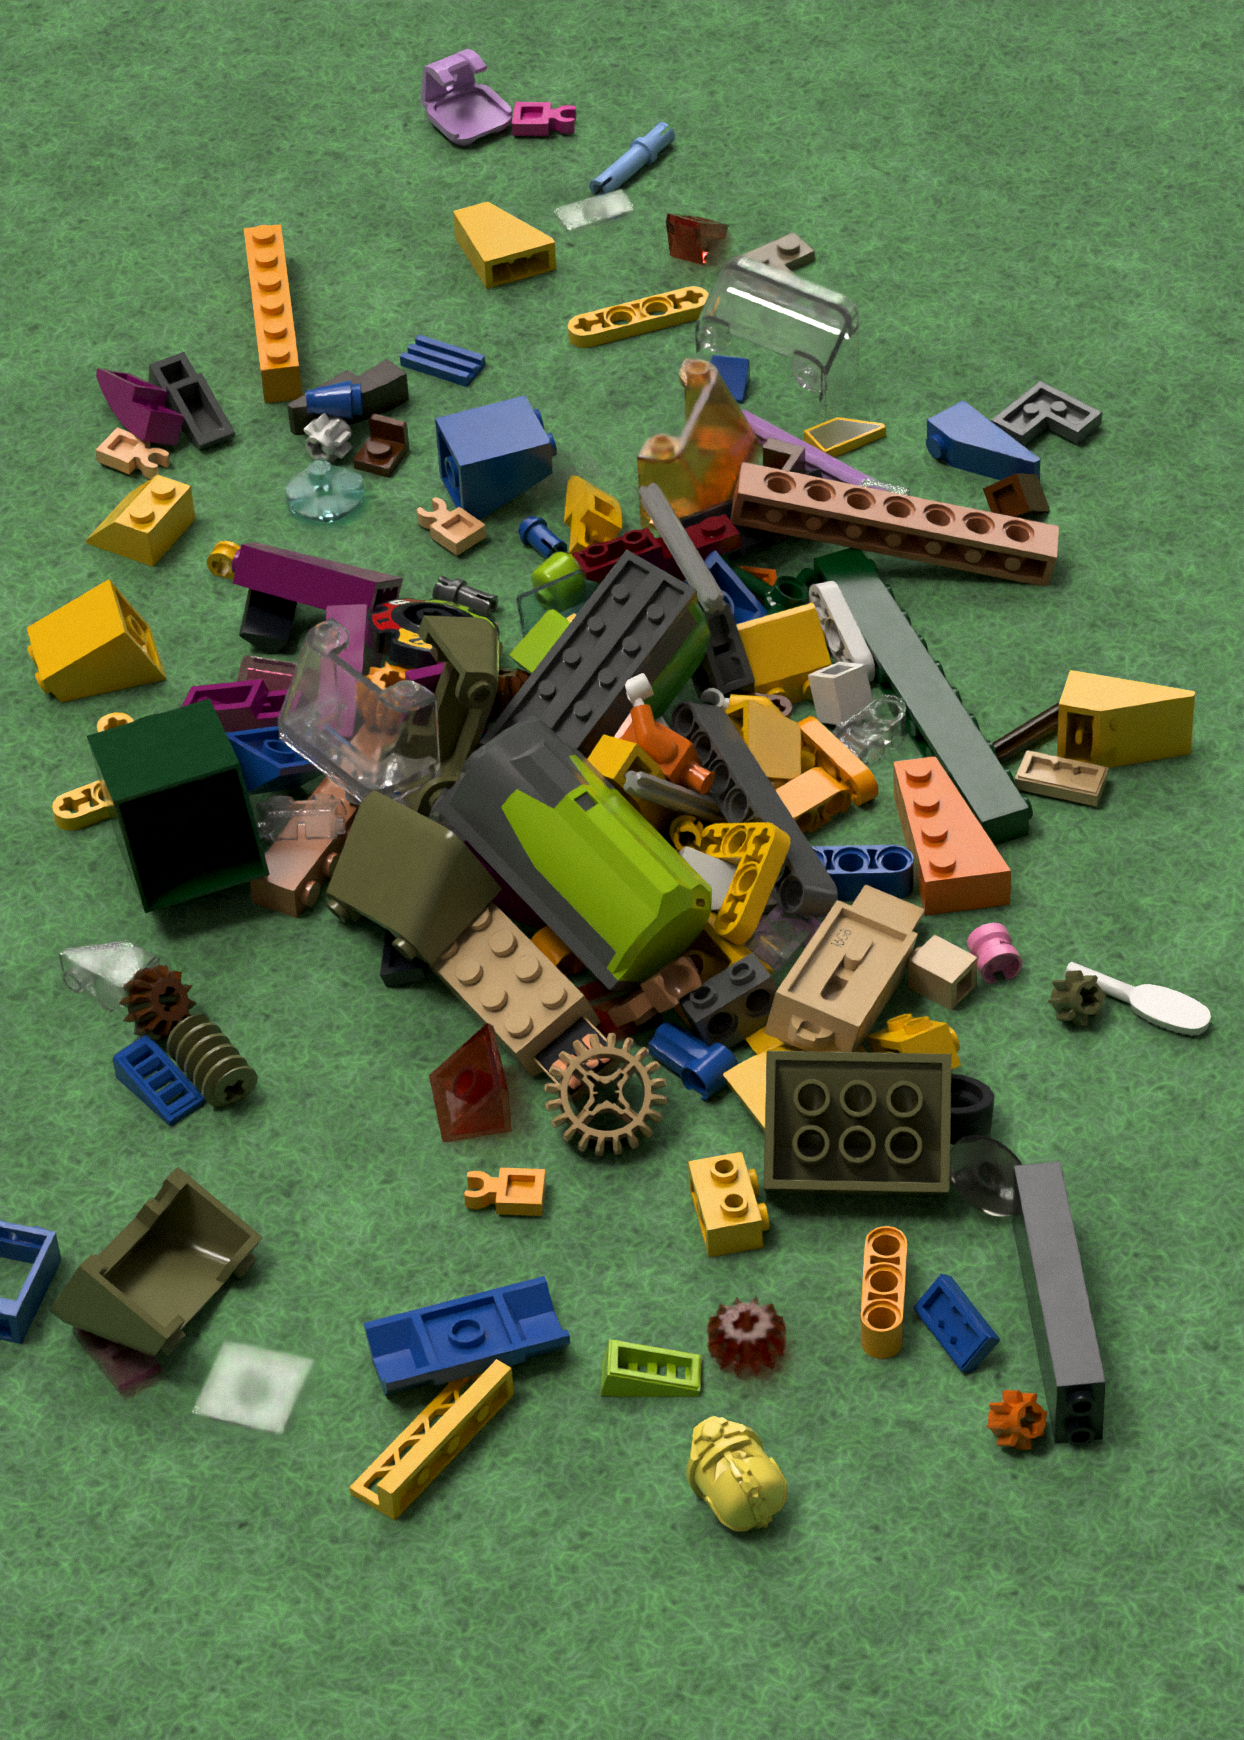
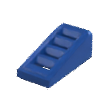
[113,1035,205,1126]

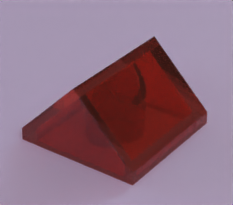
[429,1023,512,1142]

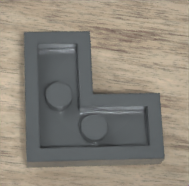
[991,381,1102,446]

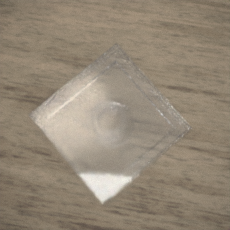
[192,1341,315,1442]

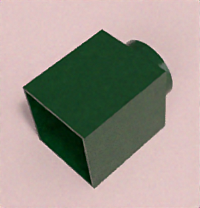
[87,699,270,913]

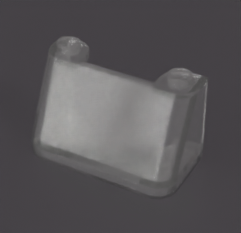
[278,618,441,802]

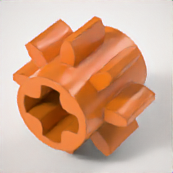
[986,1390,1047,1450]

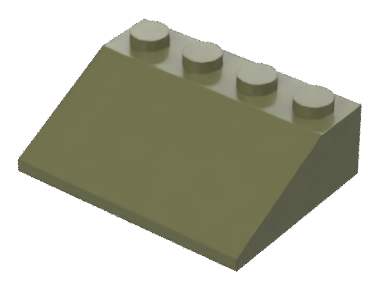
[764,1051,952,1198]

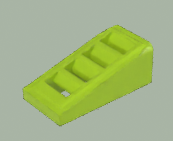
[600,1339,701,1397]

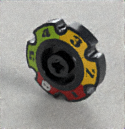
[365,598,500,669]

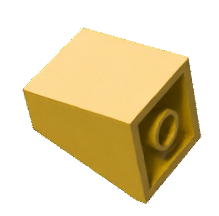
[27,579,166,702]

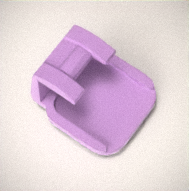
[421,49,512,146]

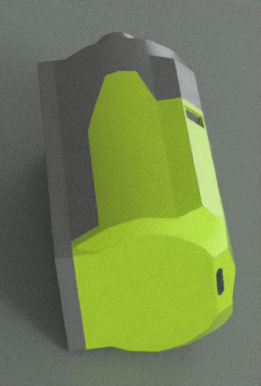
[435,715,712,992]

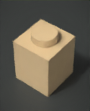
[906,934,978,1010]

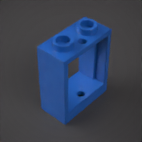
[0,1220,61,1344]

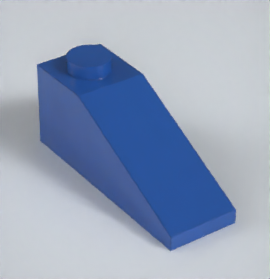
[926,400,1041,481]

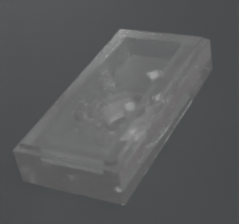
[553,189,637,239]

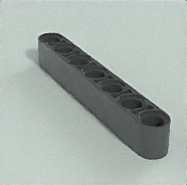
[670,701,838,917]

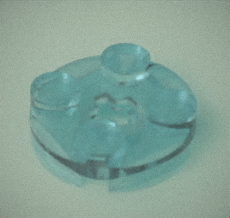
[285,460,365,526]

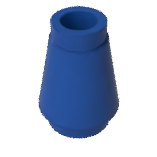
[306,380,363,419]

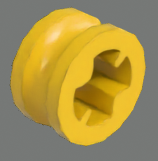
[207,540,241,579]

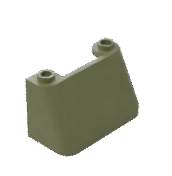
[375,616,500,816]
[325,790,502,965]
[50,1167,263,1358]

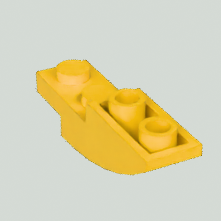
[564,476,622,555]

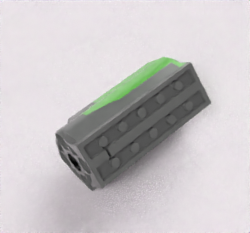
[477,549,711,758]

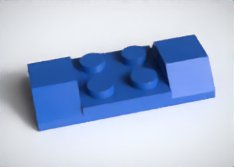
[364,1276,571,1396]

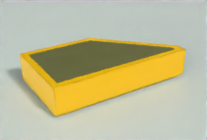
[804,417,886,457]

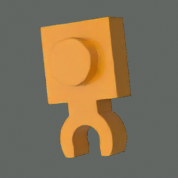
[464,1167,546,1216]

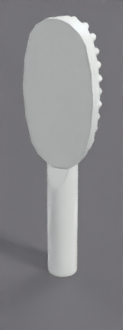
[1065,962,1211,1037]

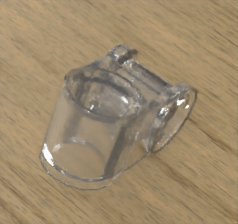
[832,695,908,768]

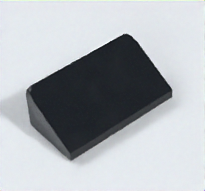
[239,589,297,654]

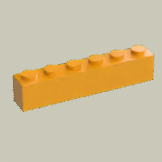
[244,224,303,403]

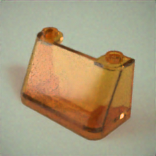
[637,358,758,530]

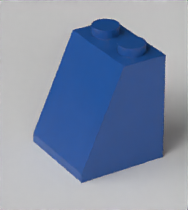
[435,395,557,520]

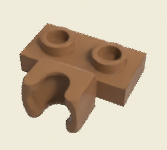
[607,956,702,1027]

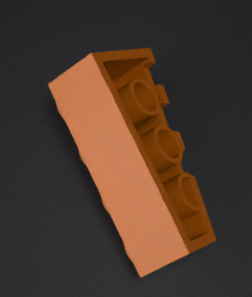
[893,756,1011,916]

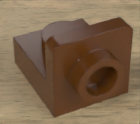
[353,414,409,478]

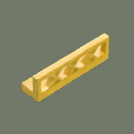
[349,1359,514,1520]

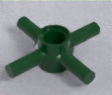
[733,566,814,616]

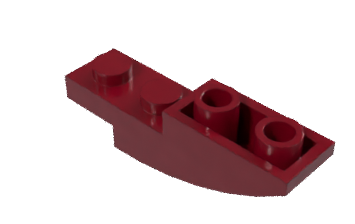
[572,514,742,583]

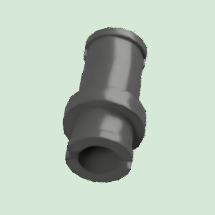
[432,576,498,618]

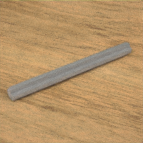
[638,483,726,614]

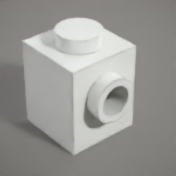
[808,662,876,729]

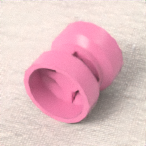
[967,923,1022,984]

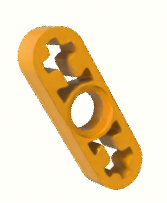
[797,716,879,807]

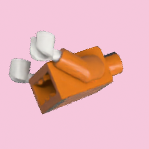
[614,673,715,795]

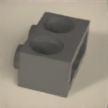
[691,603,755,699]
[678,953,778,1049]

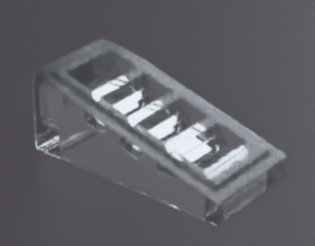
[522,451,605,504]

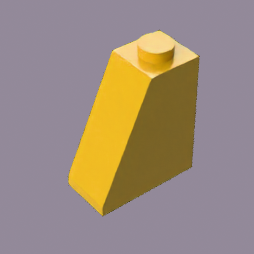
[453,201,557,289]

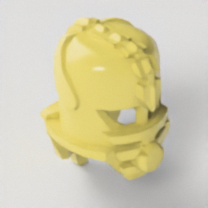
[686,1416,787,1532]

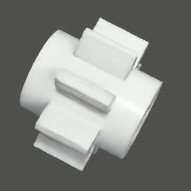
[303,413,353,462]

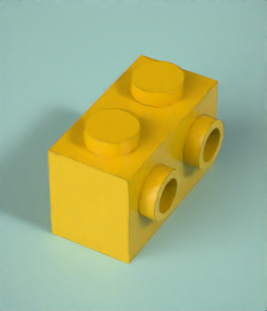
[866,1013,961,1069]
[688,1152,770,1257]

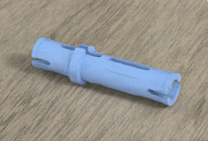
[589,122,675,200]

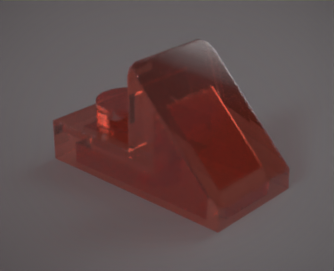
[666,213,729,265]

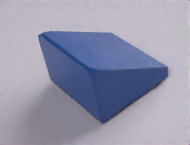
[705,355,750,404]

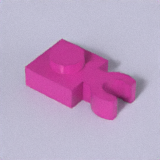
[512,102,577,136]

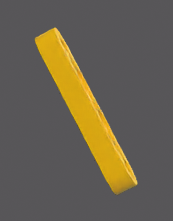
[568,286,710,348]

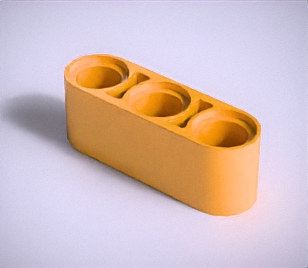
[860,1226,907,1359]

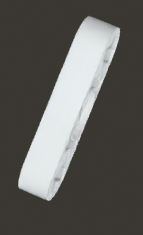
[809,581,875,682]

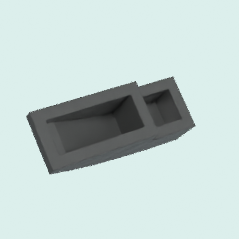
[148,352,235,450]

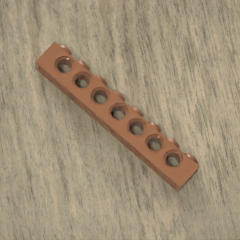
[730,462,1059,586]

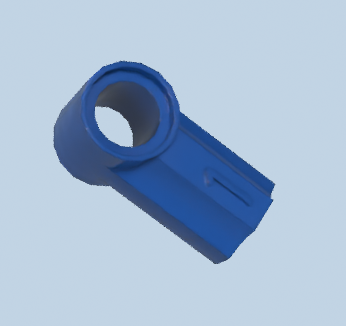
[648,1021,739,1101]

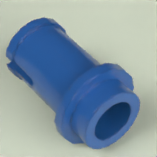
[518,516,567,560]

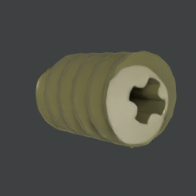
[167,1014,258,1108]

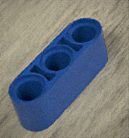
[811,845,914,901]

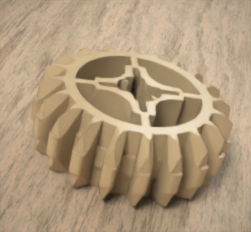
[544,1033,667,1156]

